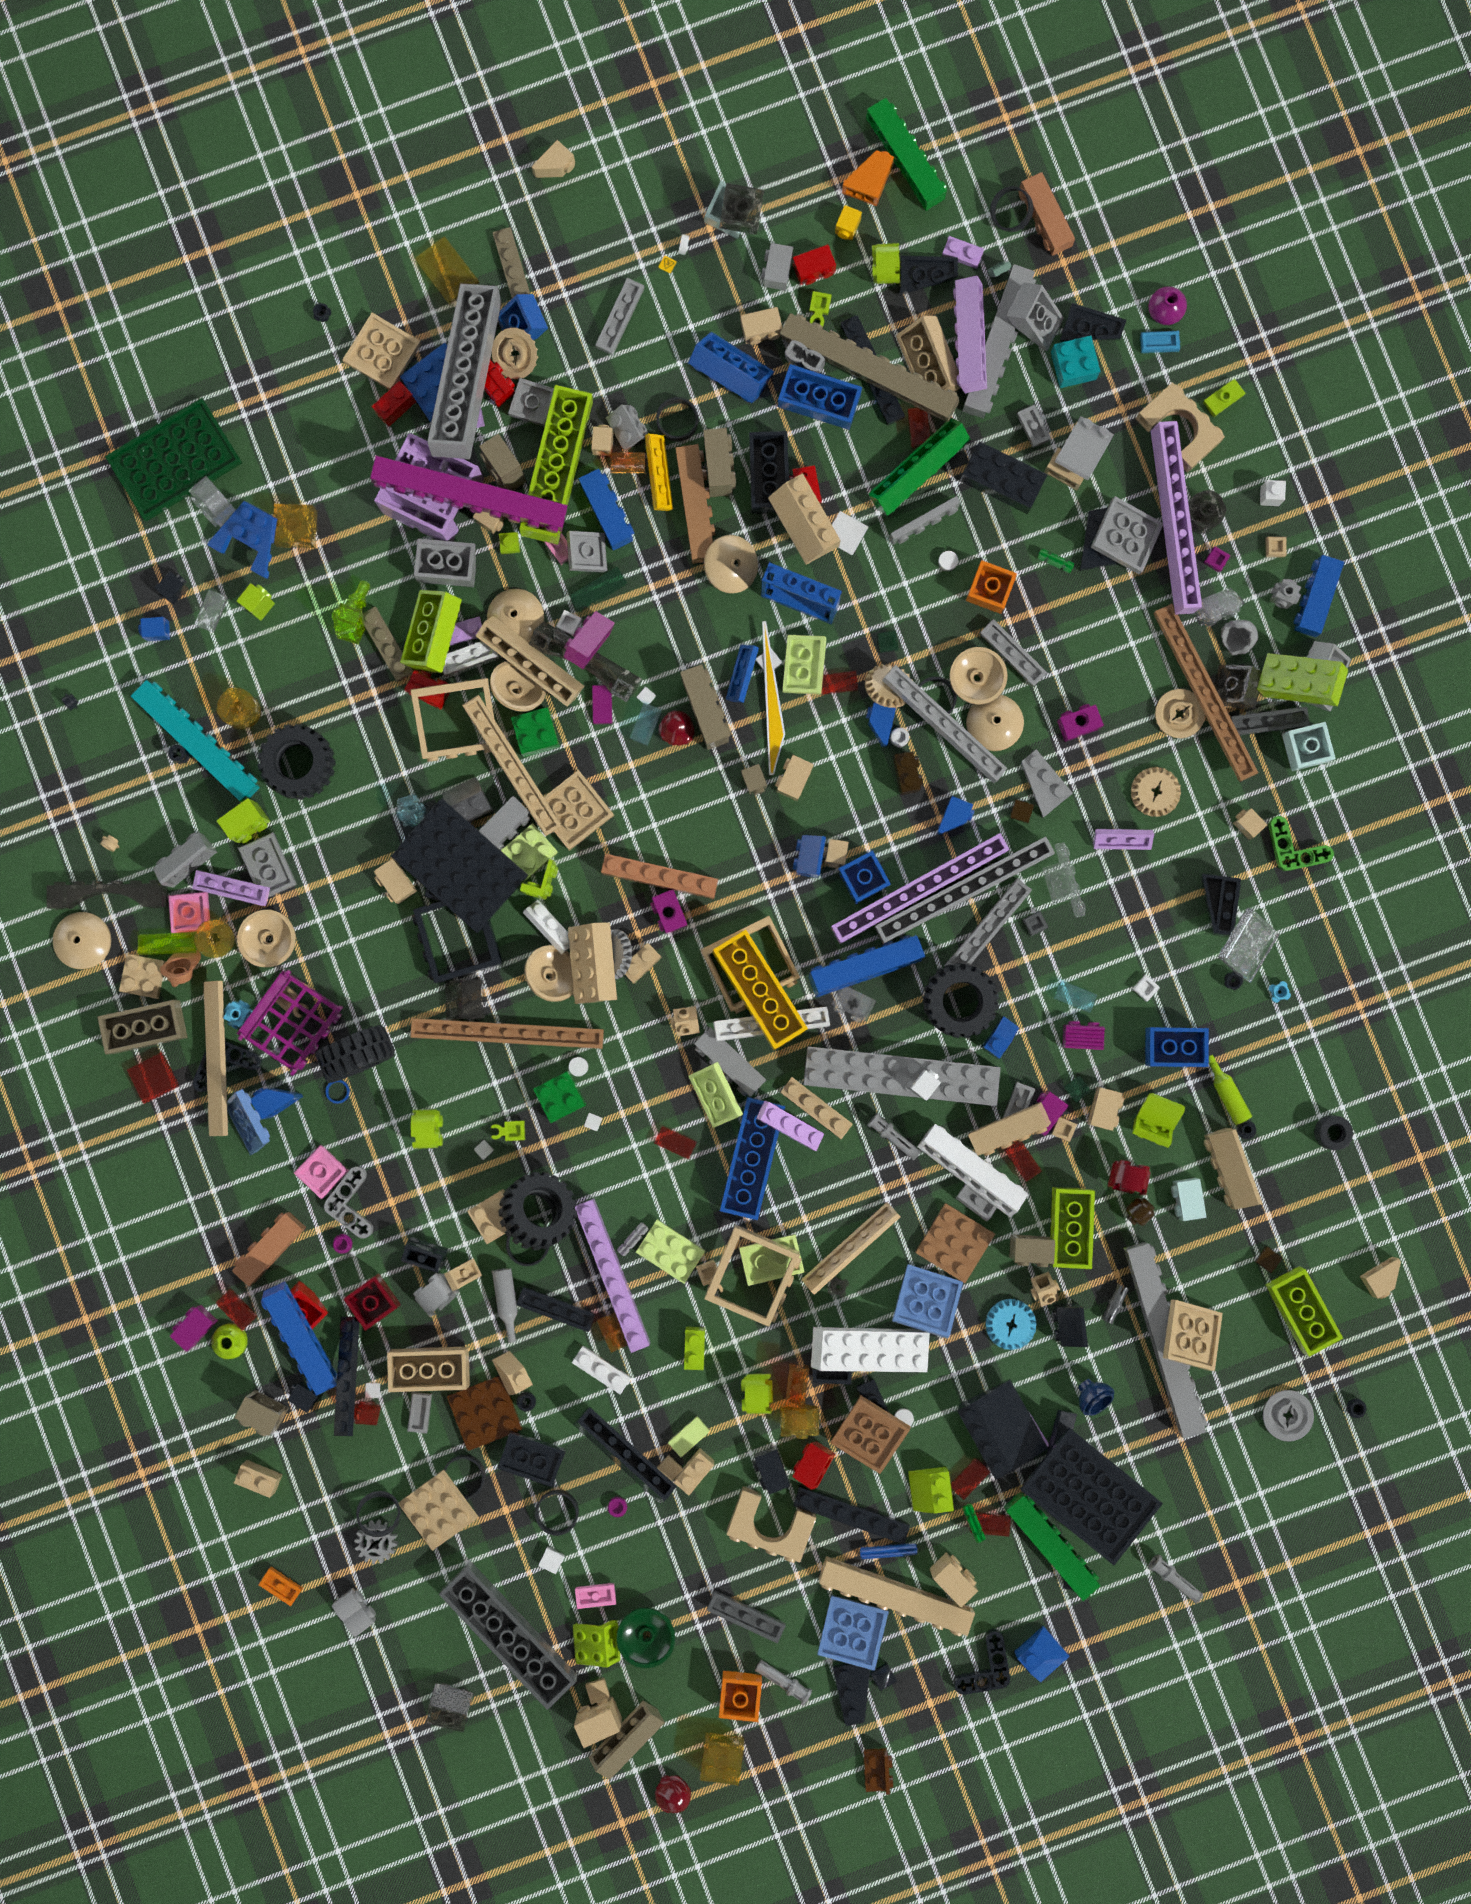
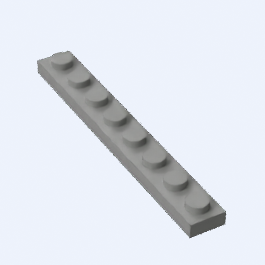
[882,665,1007,783]

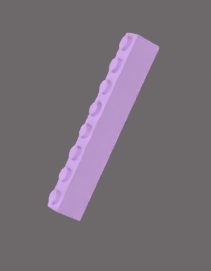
[575,1198,650,1353]

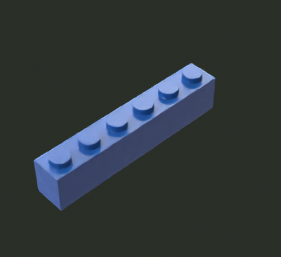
[808,935,925,998]
[261,1281,337,1395]

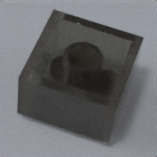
[719,183,764,235]

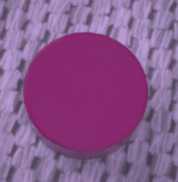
[608,1496,627,1517]

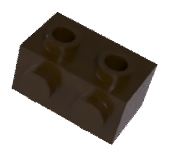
[893,751,923,795]

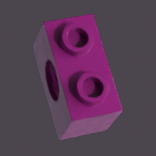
[1057,704,1104,742]
[650,889,688,934]

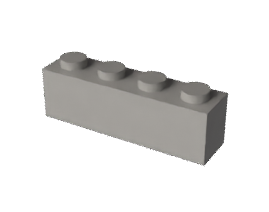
[479,796,531,850]
[694,1027,766,1097]

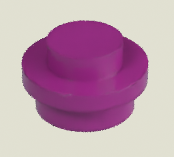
[333,1234,353,1254]

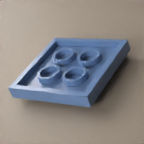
[227,1089,270,1155]
[892,1265,963,1339]
[817,1594,888,1671]

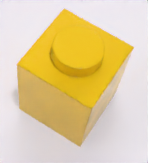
[835,205,862,240]

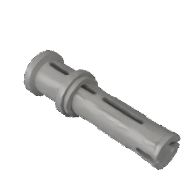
[867,1112,921,1160]
[1148,1554,1203,1604]
[755,1659,812,1706]

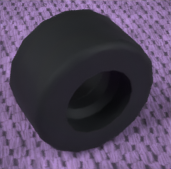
[1314,1115,1353,1151]

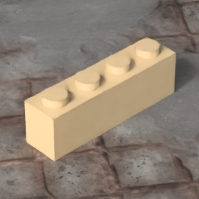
[968,1102,1051,1156]

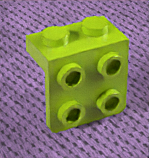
[1132,1093,1185,1148]

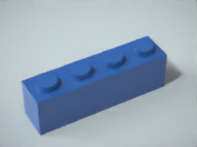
[578,469,635,551]
[1294,555,1344,638]

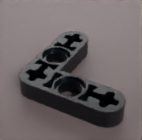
[193,1041,262,1092]
[954,1629,1010,1695]

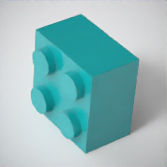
[1051,336,1101,388]

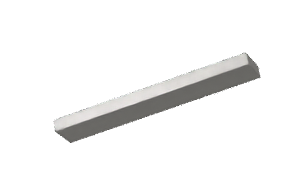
[944,878,1032,967]

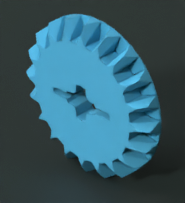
[986,1299,1036,1350]

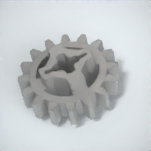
[354,1520,398,1564]

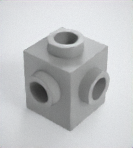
[1270,579,1301,609]

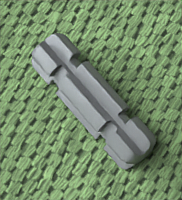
[617,1222,648,1256]

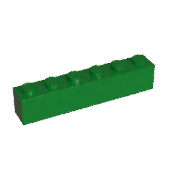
[866,98,947,211]
[868,418,971,516]
[1003,1492,1101,1601]

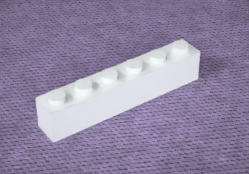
[917,1124,1028,1217]

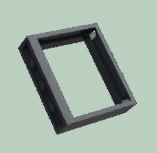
[412,901,503,984]

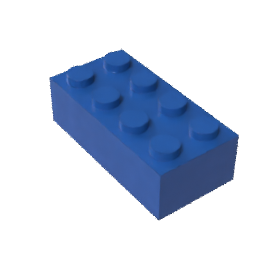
[778,364,862,430]

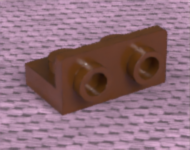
[864,1748,893,1795]

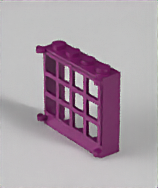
[237,969,343,1076]

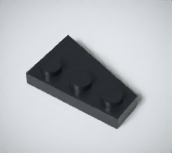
[900,256,958,295]
[1060,303,1127,342]
[1080,507,1118,571]
[833,1663,870,1726]

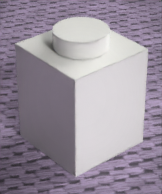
[1260,480,1286,506]
[910,1069,941,1101]

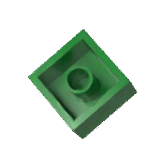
[511,707,560,757]
[533,1071,587,1123]

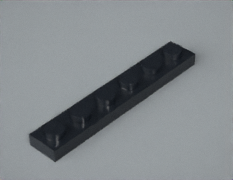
[840,315,905,426]
[334,1316,359,1436]
[793,1486,910,1544]

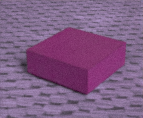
[1203,546,1231,573]

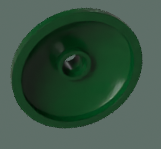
[617,1608,675,1668]

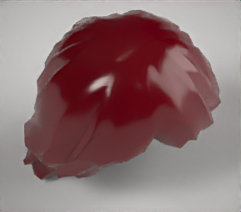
[658,710,695,746]
[655,1775,692,1813]

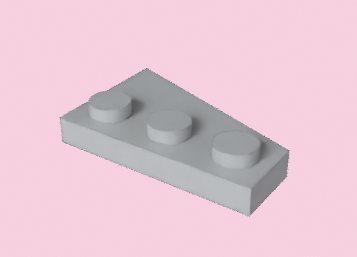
[1021,749,1073,818]

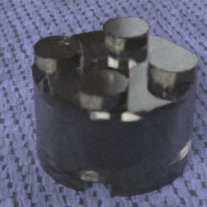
[1188,490,1226,534]

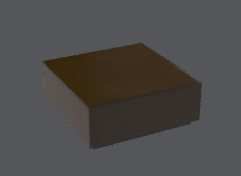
[1010,799,1034,824]
[1255,1246,1283,1273]

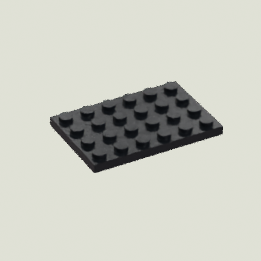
[391,798,529,933]
[1020,1427,1163,1565]

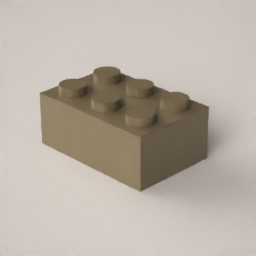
[704,428,736,497]
[479,433,526,491]

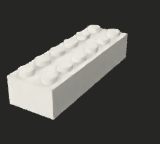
[811,1327,930,1372]

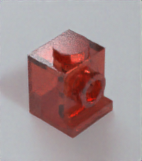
[354,1401,381,1425]

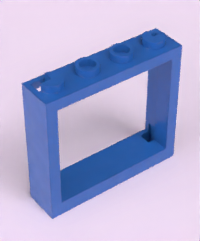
[761,562,842,625]

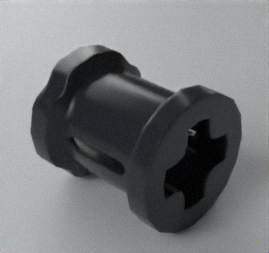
[168,745,190,764]

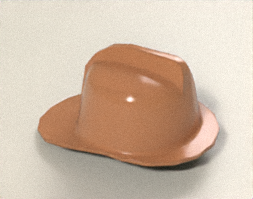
[160,948,201,987]

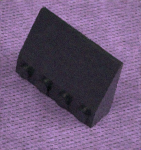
[957,1379,1048,1480]

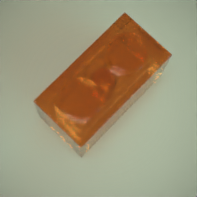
[784,1363,809,1408]

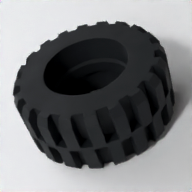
[257,724,336,800]
[923,963,999,1038]
[316,1025,395,1083]
[498,1172,577,1250]

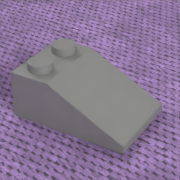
[1006,282,1064,351]
[1055,416,1114,480]

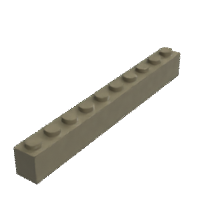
[780,313,959,423]

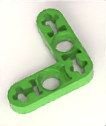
[1268,816,1334,871]

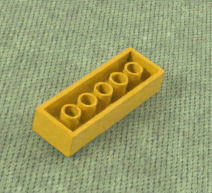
[712,930,808,1050]

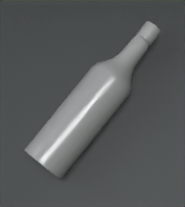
[492,1268,518,1343]

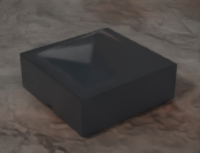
[870,1662,897,1691]

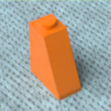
[842,150,894,206]

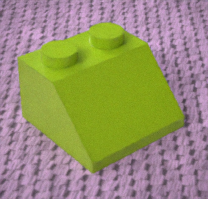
[908,1467,954,1513]

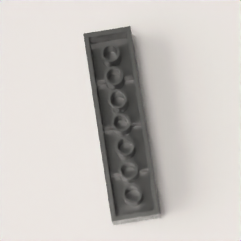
[439,1561,578,1710]

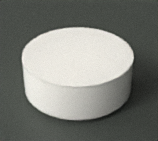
[678,234,690,255]
[938,551,958,571]
[890,727,909,747]
[569,1057,588,1076]
[894,1408,914,1426]

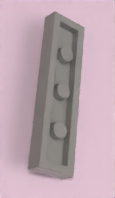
[595,278,645,355]
[889,496,960,545]
[979,619,1047,687]

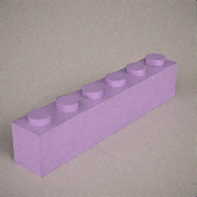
[953,276,987,393]

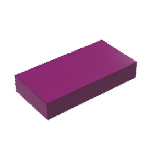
[592,685,613,724]

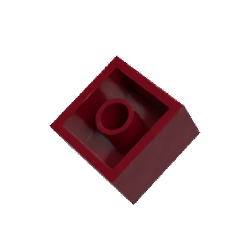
[343,1274,401,1331]

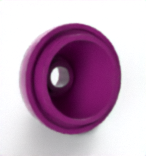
[1148,286,1187,325]

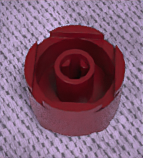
[1107,1160,1151,1196]

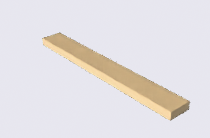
[462,695,562,836]
[204,981,228,1136]

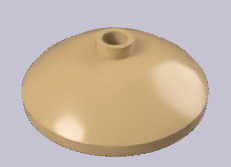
[704,535,758,593]
[487,589,544,643]
[950,647,1007,705]
[490,661,546,711]
[966,695,1024,751]
[237,910,296,968]
[53,912,111,969]
[525,945,574,1002]

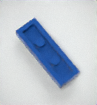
[726,645,759,703]

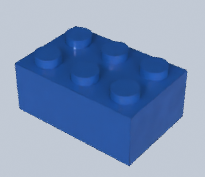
[1145,1027,1209,1067]

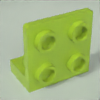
[520,859,558,900]
[573,1620,621,1668]

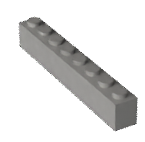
[963,264,1036,419]

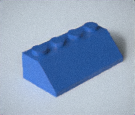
[688,332,775,403]

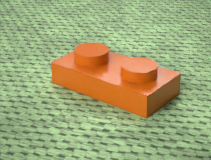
[259,1567,303,1606]

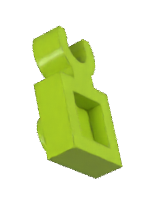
[810,291,832,327]
[491,1121,525,1141]

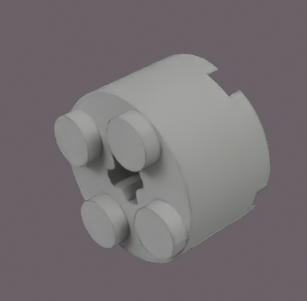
[413,1273,460,1317]

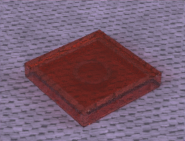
[127,1052,180,1104]

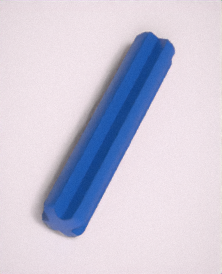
[860,1543,918,1559]

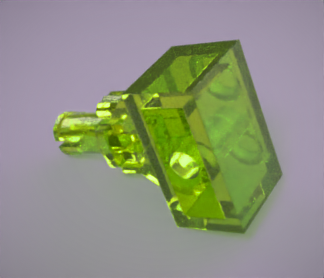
[332,581,370,645]

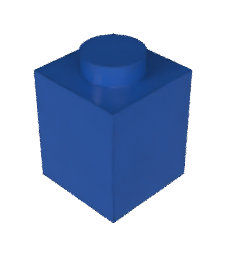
[138,617,170,641]

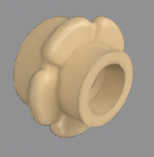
[100,835,119,852]

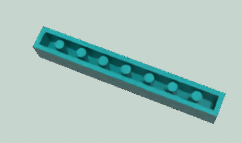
[131,680,260,802]

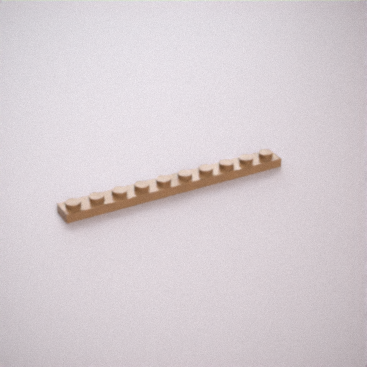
[1154,604,1258,782]
[410,1018,604,1049]

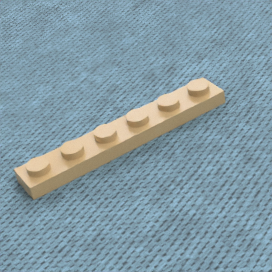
[801,1202,900,1295]

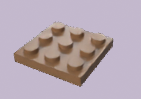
[915,1203,995,1283]
[830,1395,911,1474]

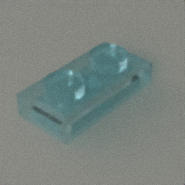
[630,703,662,746]
[1054,981,1097,1013]

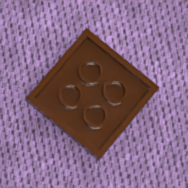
[447,1375,523,1451]

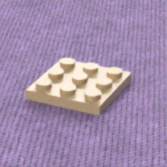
[342,313,421,390]
[544,770,614,851]
[1163,1300,1223,1371]
[399,1470,478,1551]

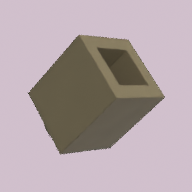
[741,764,767,796]

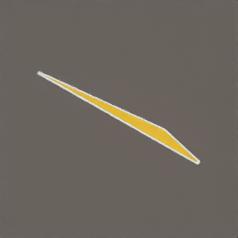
[762,621,785,775]

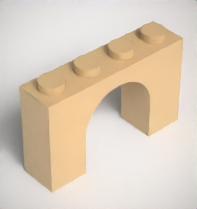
[1136,382,1225,473]
[727,1486,816,1563]

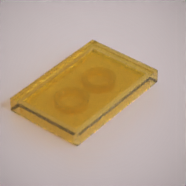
[415,236,479,305]

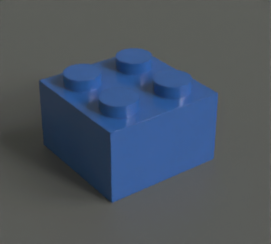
[838,850,891,904]

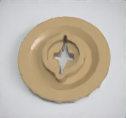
[492,328,538,379]
[865,663,913,708]
[1155,689,1205,739]
[1131,767,1181,817]

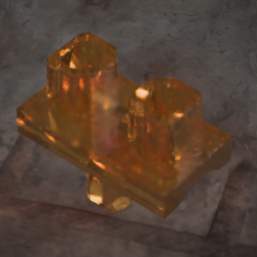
[610,452,645,473]
[597,1312,628,1353]

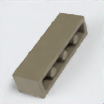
[588,1700,665,1780]

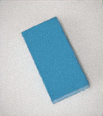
[1140,331,1180,353]

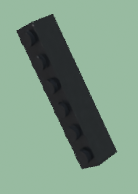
[573,1407,677,1503]

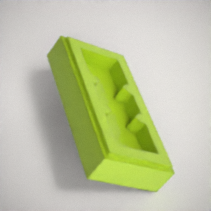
[1203,378,1246,417]

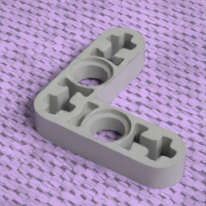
[324,1166,373,1238]

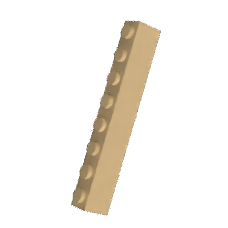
[818,1556,975,1636]

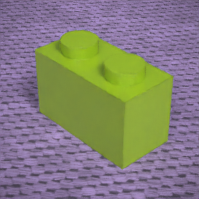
[237,583,275,621]
[684,1327,705,1370]

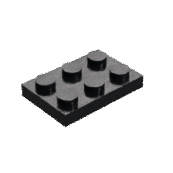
[497,1431,566,1487]

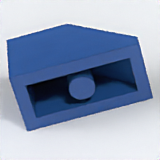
[866,703,896,748]
[936,796,975,835]
[981,1016,1019,1059]

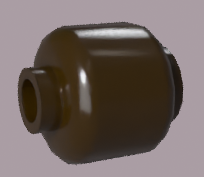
[1126,1197,1155,1226]

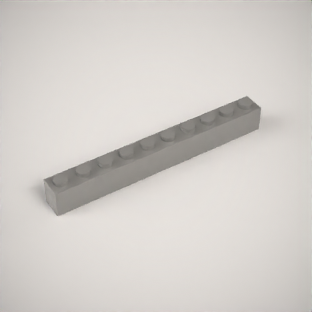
[874,837,1055,944]
[1123,1242,1207,1439]

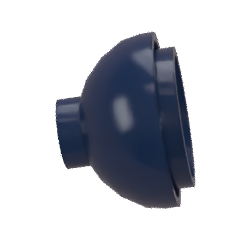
[1078,1379,1115,1416]

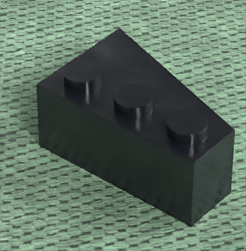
[1201,874,1241,938]

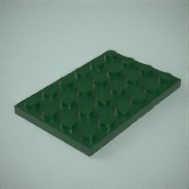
[105,398,243,522]

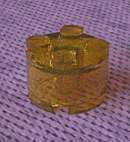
[217,688,261,730]
[194,918,235,958]
[780,1404,819,1439]

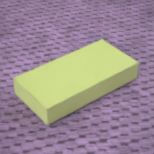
[668,1416,710,1457]

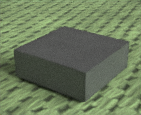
[1022,911,1049,936]

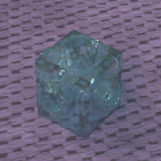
[396,794,426,827]

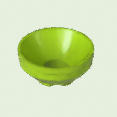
[211,1323,248,1359]

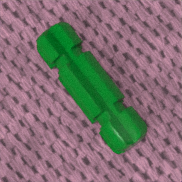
[1037,549,1074,573]
[962,1504,986,1543]

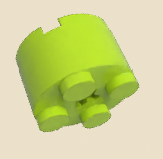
[872,243,900,284]
[411,1109,443,1149]
[741,1374,773,1414]

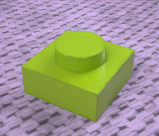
[499,532,520,554]

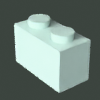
[1171,1178,1207,1221]

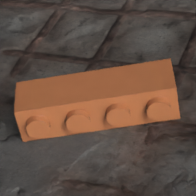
[1018,172,1075,256]
[232,1212,306,1287]

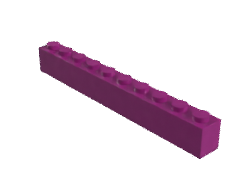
[370,456,568,533]

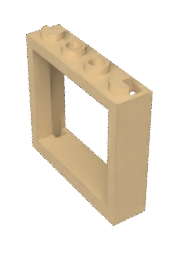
[411,678,494,762]
[701,916,800,1014]
[705,1224,802,1327]

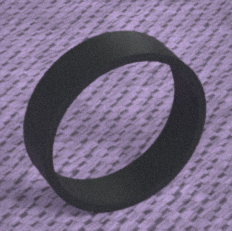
[990,186,1033,232]
[656,397,698,442]
[919,677,957,714]
[506,1223,549,1266]
[444,1455,486,1500]
[535,1490,579,1536]
[356,1491,400,1537]

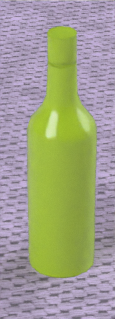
[1209,1055,1252,1125]

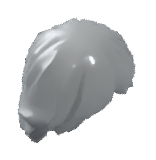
[1221,620,1258,655]

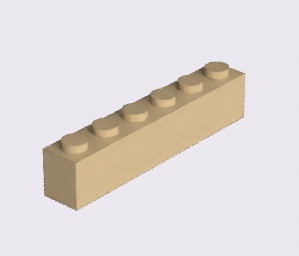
[476,616,584,707]

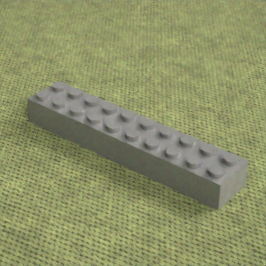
[427,284,502,459]
[803,1047,1001,1106]

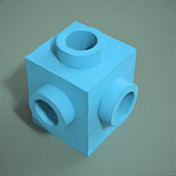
[223,1000,253,1029]

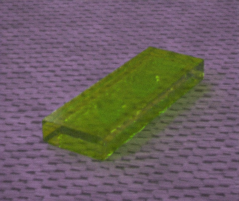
[137,932,197,955]

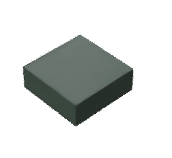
[987,261,1012,277]

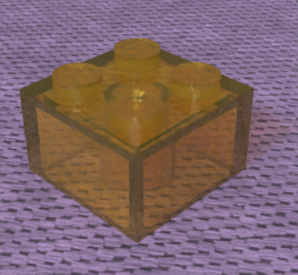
[274,504,317,548]
[700,1732,744,1786]

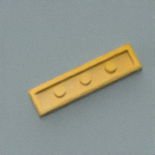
[645,434,673,511]

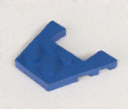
[207,501,277,579]

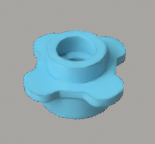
[1269,981,1291,1003]

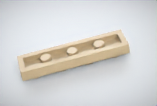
[781,1077,853,1139]

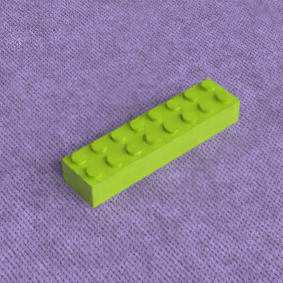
[520,385,593,545]

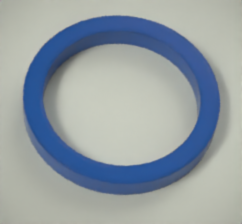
[326,1080,350,1104]

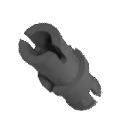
[1101,1284,1129,1324]

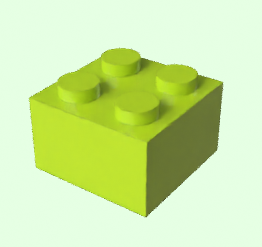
[217,798,271,843]

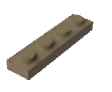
[493,227,530,298]
[359,606,413,682]

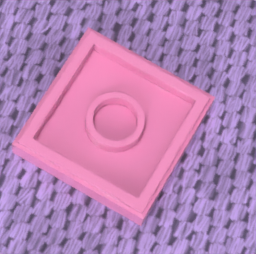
[168,892,211,934]
[294,1145,349,1199]

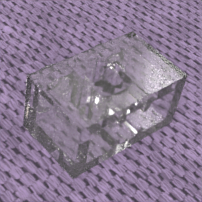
[831,987,876,1023]

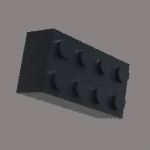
[749,431,789,514]
[960,441,1048,514]

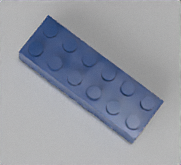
[720,1097,785,1220]

